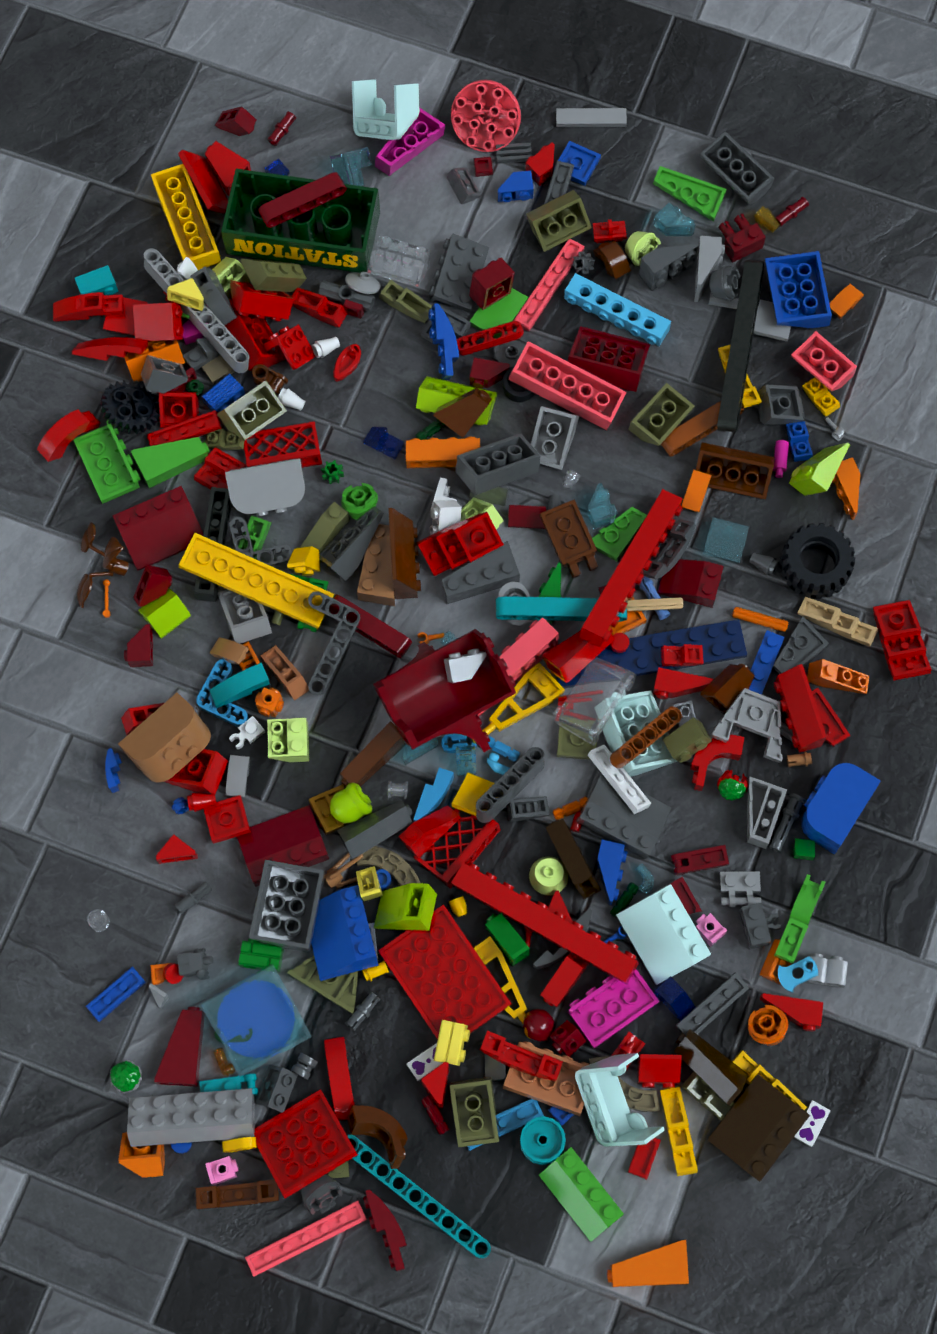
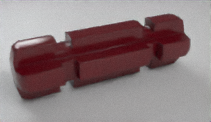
[421,1095,449,1135]

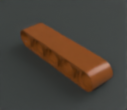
[661,401,744,457]
[610,706,682,768]

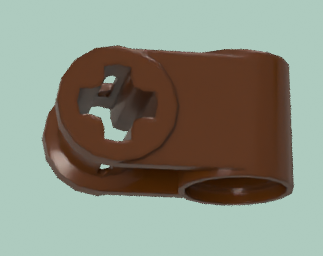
[252,364,288,397]

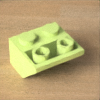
[212,257,250,299]
[267,718,309,762]

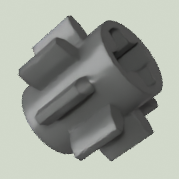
[572,251,595,274]

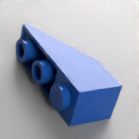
[597,840,627,906]

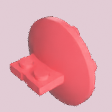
[451,80,521,152]

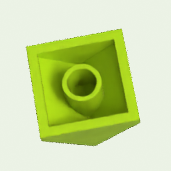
[138,588,191,639]

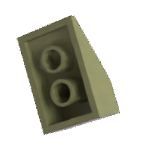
[450,1077,499,1147]

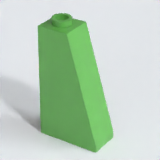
[131,437,210,488]

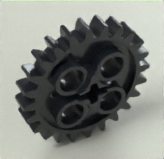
[100,380,160,434]

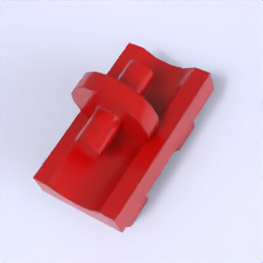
[593,219,627,243]
[612,1032,646,1071]

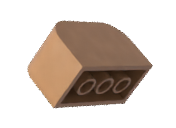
[118,693,211,782]

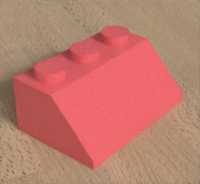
[791,331,857,391]

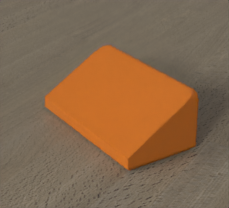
[760,939,791,985]

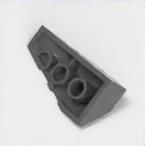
[319,506,384,581]

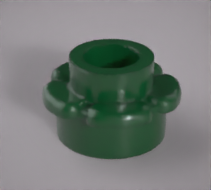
[186,379,204,397]

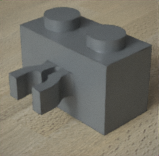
[739,903,781,950]

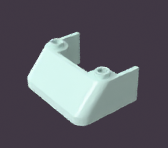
[352,79,420,140]
[575,1053,664,1147]

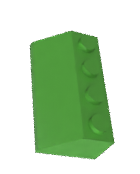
[539,1147,624,1242]

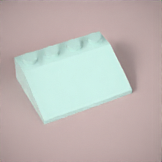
[594,690,677,777]
[616,884,711,985]

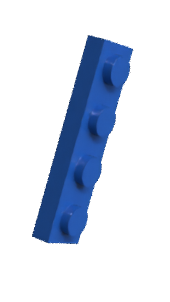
[748,630,784,695]

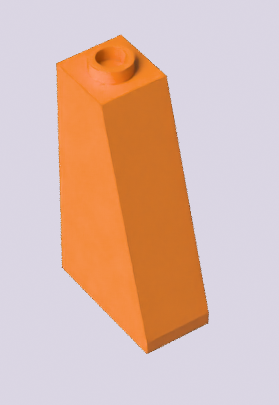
[607,1240,689,1287]

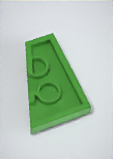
[592,507,647,562]

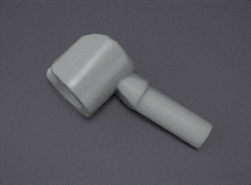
[825,417,844,441]

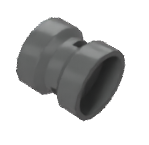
[290,1052,318,1080]

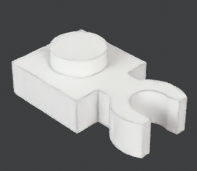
[229,716,265,750]

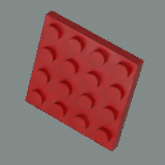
[255,1089,358,1198]

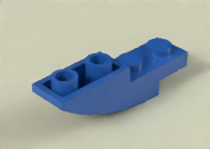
[428,304,459,380]

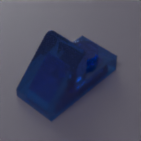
[363,427,404,459]

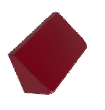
[508,505,546,529]

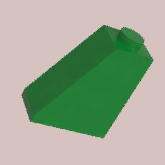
[485,913,530,967]

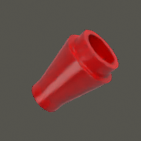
[187,793,216,812]

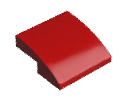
[103,298,148,336]
[194,447,246,490]

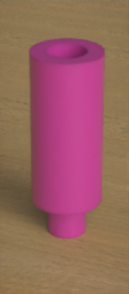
[773,440,789,478]

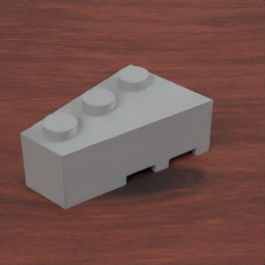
[747,776,787,849]

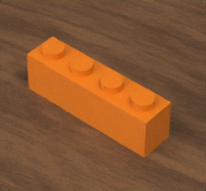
[406,437,480,468]

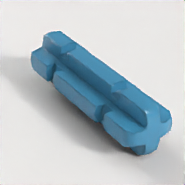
[488,736,520,762]

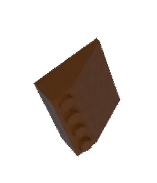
[388,508,421,599]

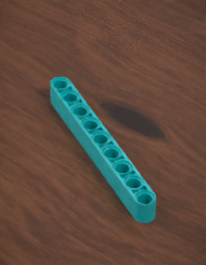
[347,1135,491,1259]

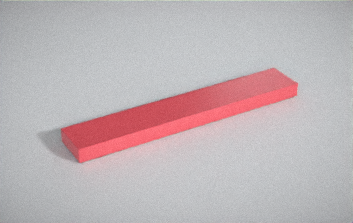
[513,239,585,332]
[245,1201,367,1277]

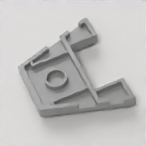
[710,688,783,763]

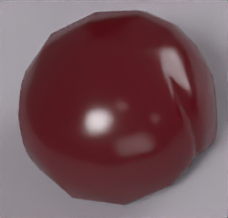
[523,1009,554,1041]

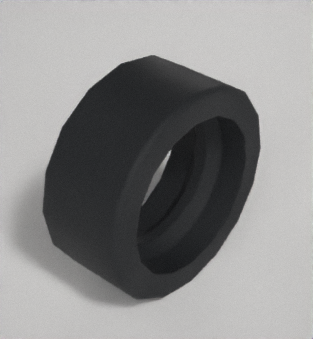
[502,366,535,402]

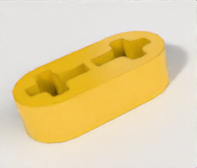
[222,1137,257,1153]

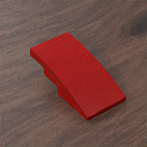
[416,511,504,576]
[873,600,931,681]

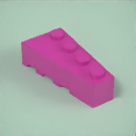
[375,107,445,176]

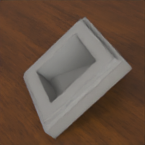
[149,983,169,1009]

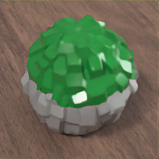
[109,1060,142,1094]

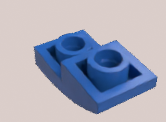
[786,421,813,462]
[105,748,122,793]

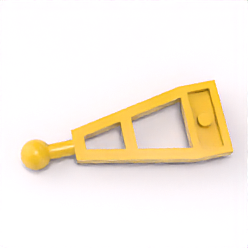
[472,662,565,744]
[474,936,531,1039]

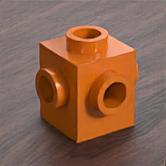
[255,687,284,718]

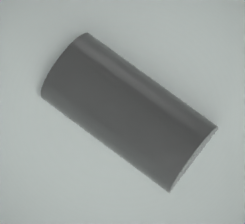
[699,131,774,205]

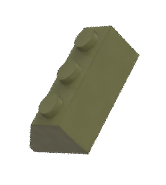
[526,190,592,252]
[240,259,307,292]
[217,381,287,441]
[628,383,695,446]

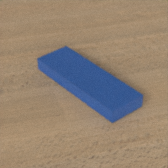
[86,966,146,1022]

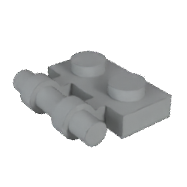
[719,871,761,907]

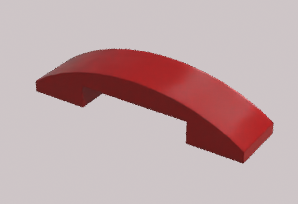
[480,1030,563,1081]
[324,1037,355,1121]

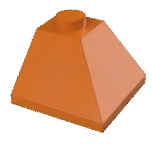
[118,1132,165,1178]

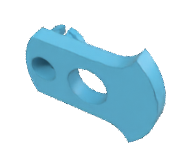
[778,957,819,993]

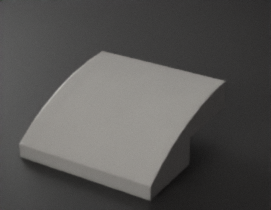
[754,299,791,341]

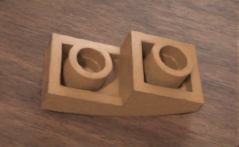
[210,637,249,665]

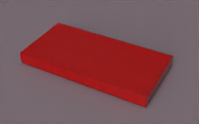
[178,150,228,214]

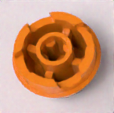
[748,1005,788,1046]

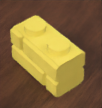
[434,1020,470,1066]

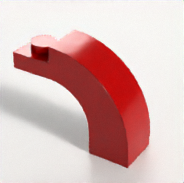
[37,409,100,462]
[690,735,745,791]

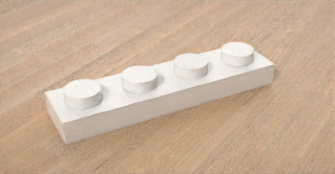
[588,745,651,814]

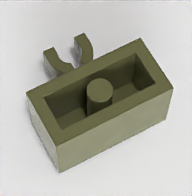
[662,717,712,763]

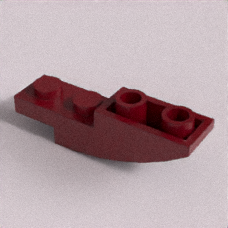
[363,1190,407,1272]

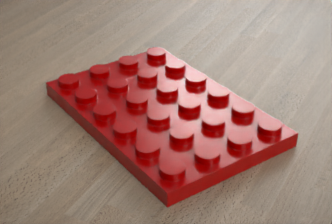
[378,904,512,1040]

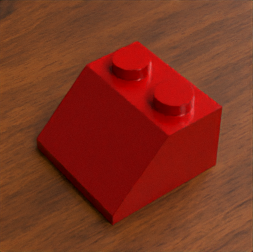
[637,1054,682,1088]

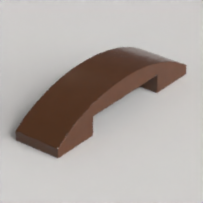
[196,1180,279,1209]

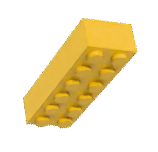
[151,164,221,270]

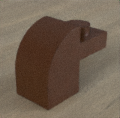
[593,241,631,279]

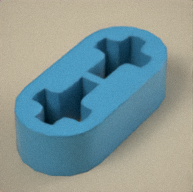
[441,733,477,753]

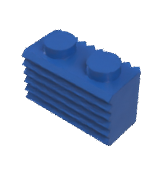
[201,373,245,417]

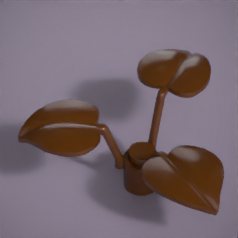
[77,522,129,609]

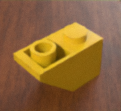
[287,546,320,576]

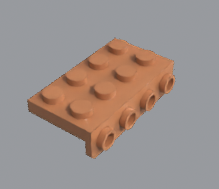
[503,1042,590,1116]

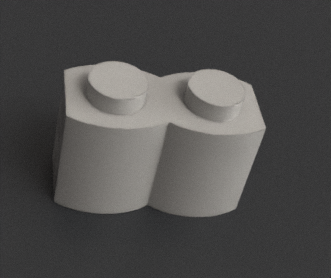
[805,953,848,988]

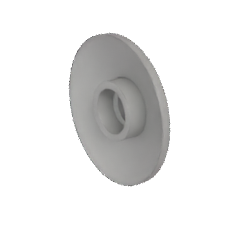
[345,272,380,294]

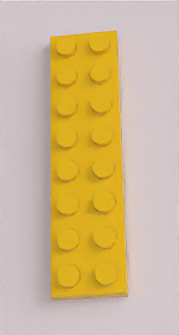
[178,533,334,629]

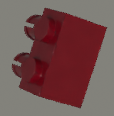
[718,213,766,263]

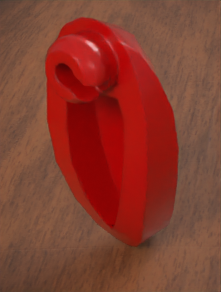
[333,344,361,381]

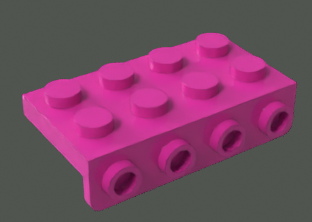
[568,969,660,1049]

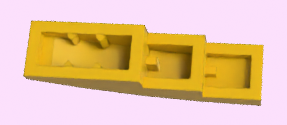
[732,1050,807,1110]
[660,1087,698,1176]

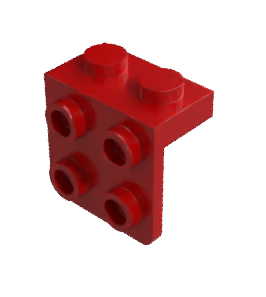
[263,324,315,370]

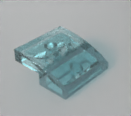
[703,518,749,563]

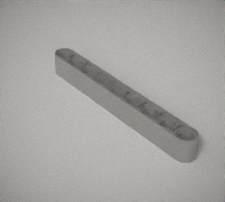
[144,248,249,373]

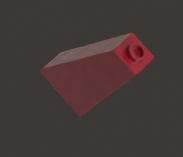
[154,1007,205,1087]

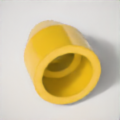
[449,896,467,917]

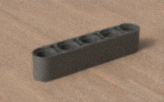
[476,747,545,823]

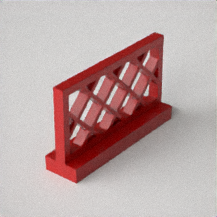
[244,421,322,468]
[413,808,501,889]

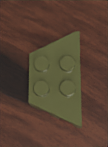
[287,956,359,1014]

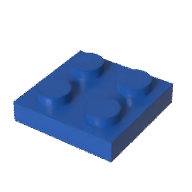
[553,141,601,186]

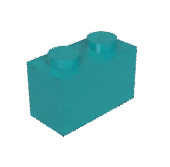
[74,265,119,295]

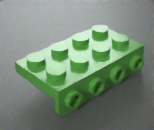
[73,420,141,504]

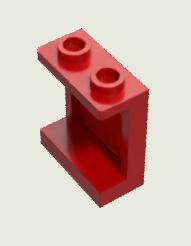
[133,303,184,341]

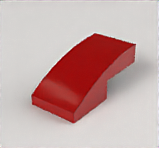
[661,644,703,666]

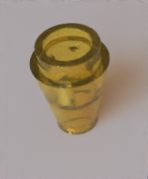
[753,206,780,232]

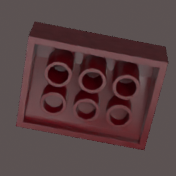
[568,326,650,392]
[113,486,204,571]
[237,805,329,887]

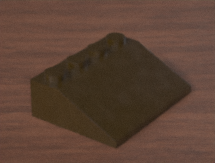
[707,1074,810,1182]

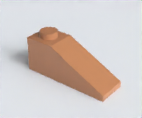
[261,645,309,701]

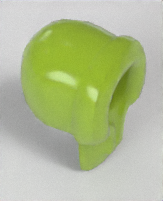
[330,782,372,823]

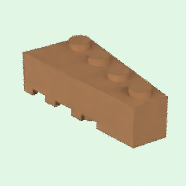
[357,524,395,606]

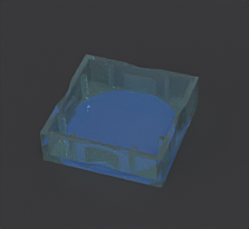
[201,964,312,1077]

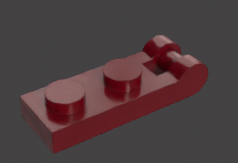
[671,845,729,876]

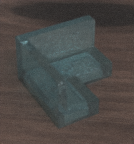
[329,147,372,186]

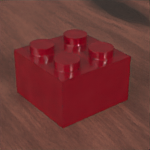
[469,258,515,310]

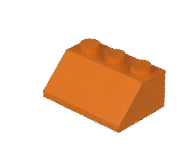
[124,340,185,382]

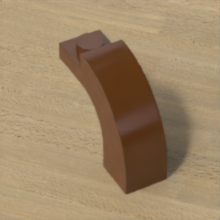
[347,1105,408,1169]

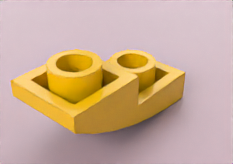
[802,377,840,417]

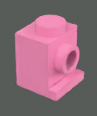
[696,913,727,947]
[205,1156,239,1185]

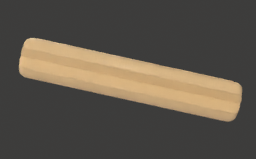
[627,597,683,611]

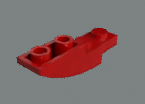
[53,292,124,321]

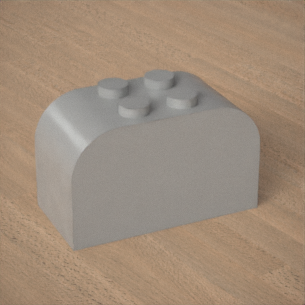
[225,458,306,516]

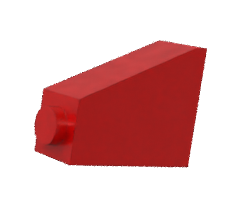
[205,141,251,196]
[541,953,590,1007]

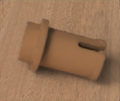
[787,751,812,767]

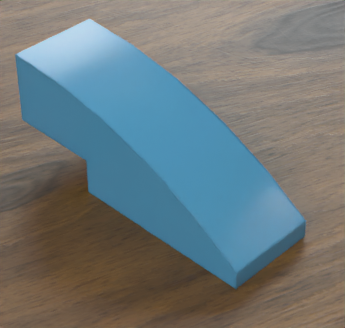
[413,768,454,822]

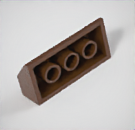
[696,442,775,499]

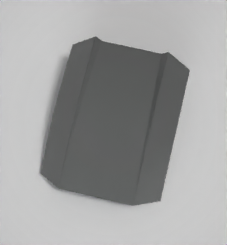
[758,384,805,425]

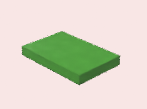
[470,288,529,339]

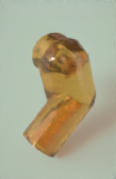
[213,1047,236,1077]

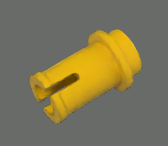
[362,961,389,981]

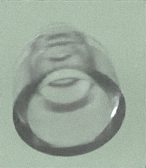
[562,469,581,490]

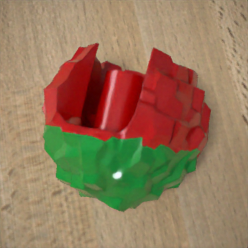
[717,770,749,800]

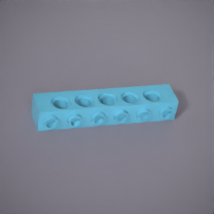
[564,273,671,347]

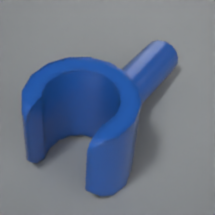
[603,925,627,943]

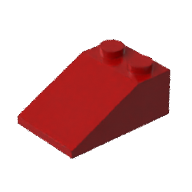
[164,749,228,794]

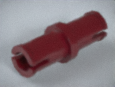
[267,111,296,146]
[774,197,809,227]

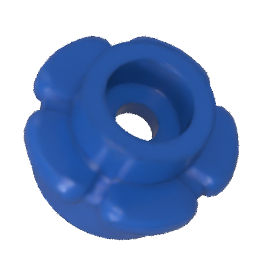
[171,797,189,815]

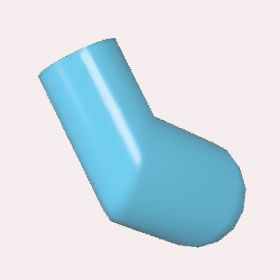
[487,752,510,775]

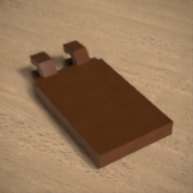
[539,499,598,578]

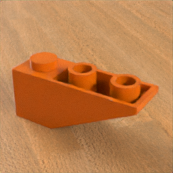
[832,457,860,520]
[807,659,869,694]

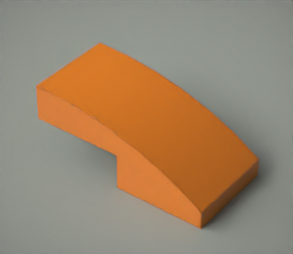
[829,284,864,319]
[682,470,711,512]

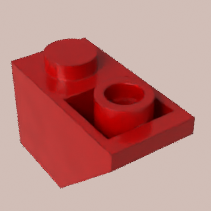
[525,142,555,186]

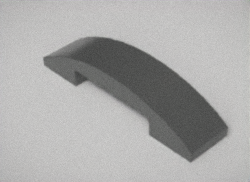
[643,519,696,579]
[533,908,592,970]

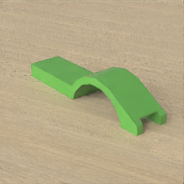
[774,874,826,964]

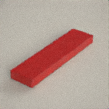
[147,410,222,446]

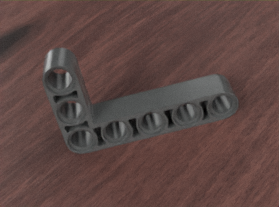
[308,591,361,695]

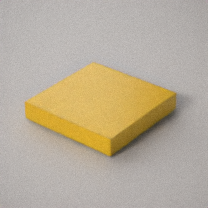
[452,773,499,816]

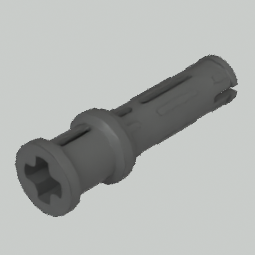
[769,793,806,853]

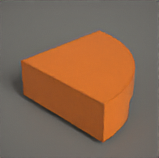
[150,963,170,986]

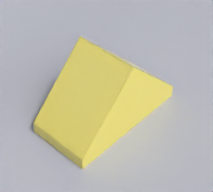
[167,278,204,311]
[356,866,383,901]

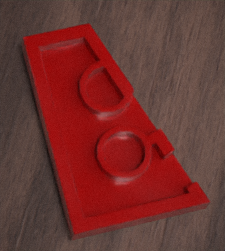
[812,688,850,747]

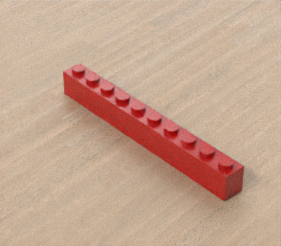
[579,489,683,647]
[451,862,639,985]

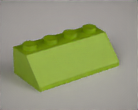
[416,376,497,425]

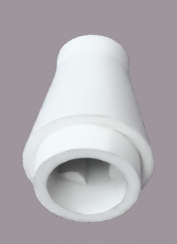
[312,337,340,358]
[278,388,306,411]

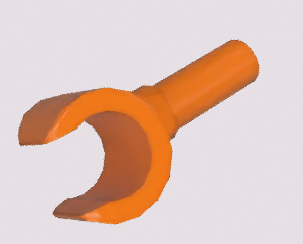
[417,632,445,645]

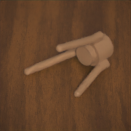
[324,853,363,889]

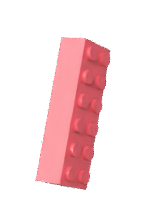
[508,341,627,430]
[477,618,559,717]

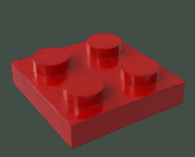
[204,795,251,844]

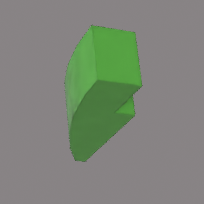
[238,515,272,560]

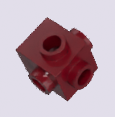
[549,1020,586,1057]

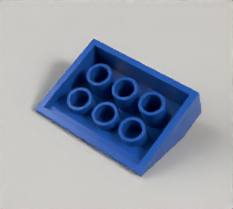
[765,251,832,328]
[311,885,379,981]

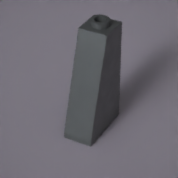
[338,800,413,859]

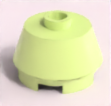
[625,231,661,266]
[529,856,569,895]

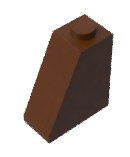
[433,388,492,438]
[700,664,755,714]

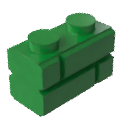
[238,938,284,973]

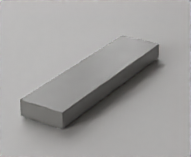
[556,108,627,127]

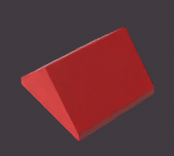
[159,392,200,428]
[421,1062,449,1108]

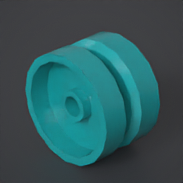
[520,1116,566,1165]

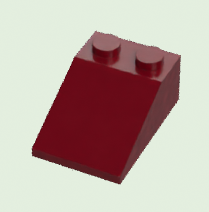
[658,559,724,608]

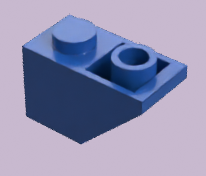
[498,171,534,202]

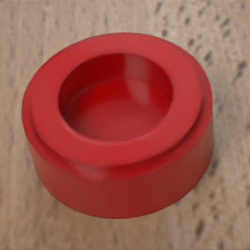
[610,633,629,653]
[163,963,183,984]

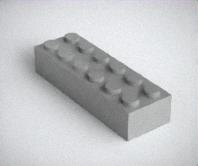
[127,1088,255,1147]

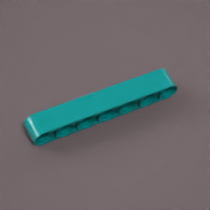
[496,596,627,622]

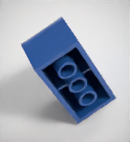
[801,763,881,855]

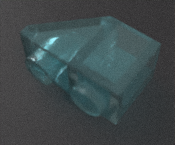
[653,202,696,236]
[587,483,617,529]

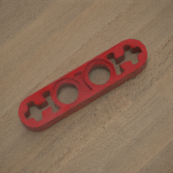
[456,321,524,356]

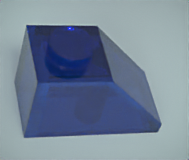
[654,976,695,1020]

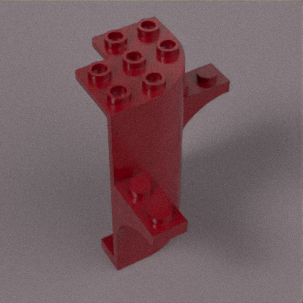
[373,629,516,752]

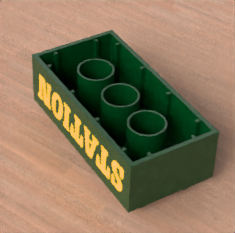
[221,169,380,273]

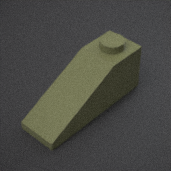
[300,502,350,554]

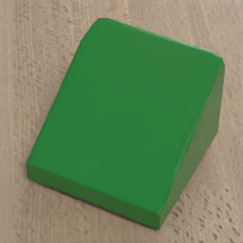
[793,838,815,860]

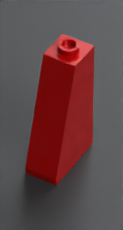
[542,628,614,683]

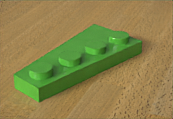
[653,166,727,222]

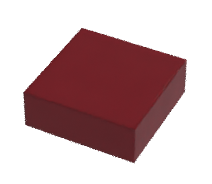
[474,157,493,177]
[344,300,364,319]

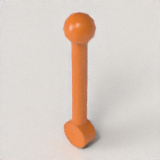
[103,579,111,618]

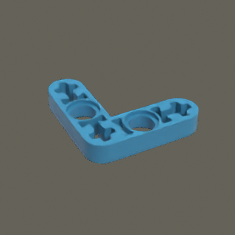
[196,659,248,727]

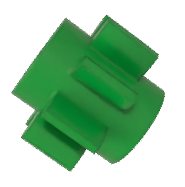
[321,460,344,485]

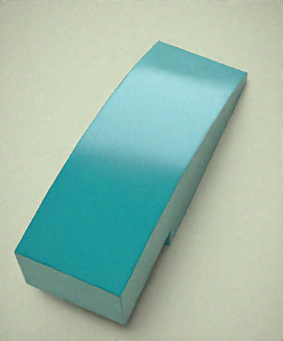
[209,663,270,708]

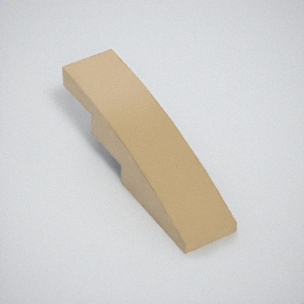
[797,597,878,647]

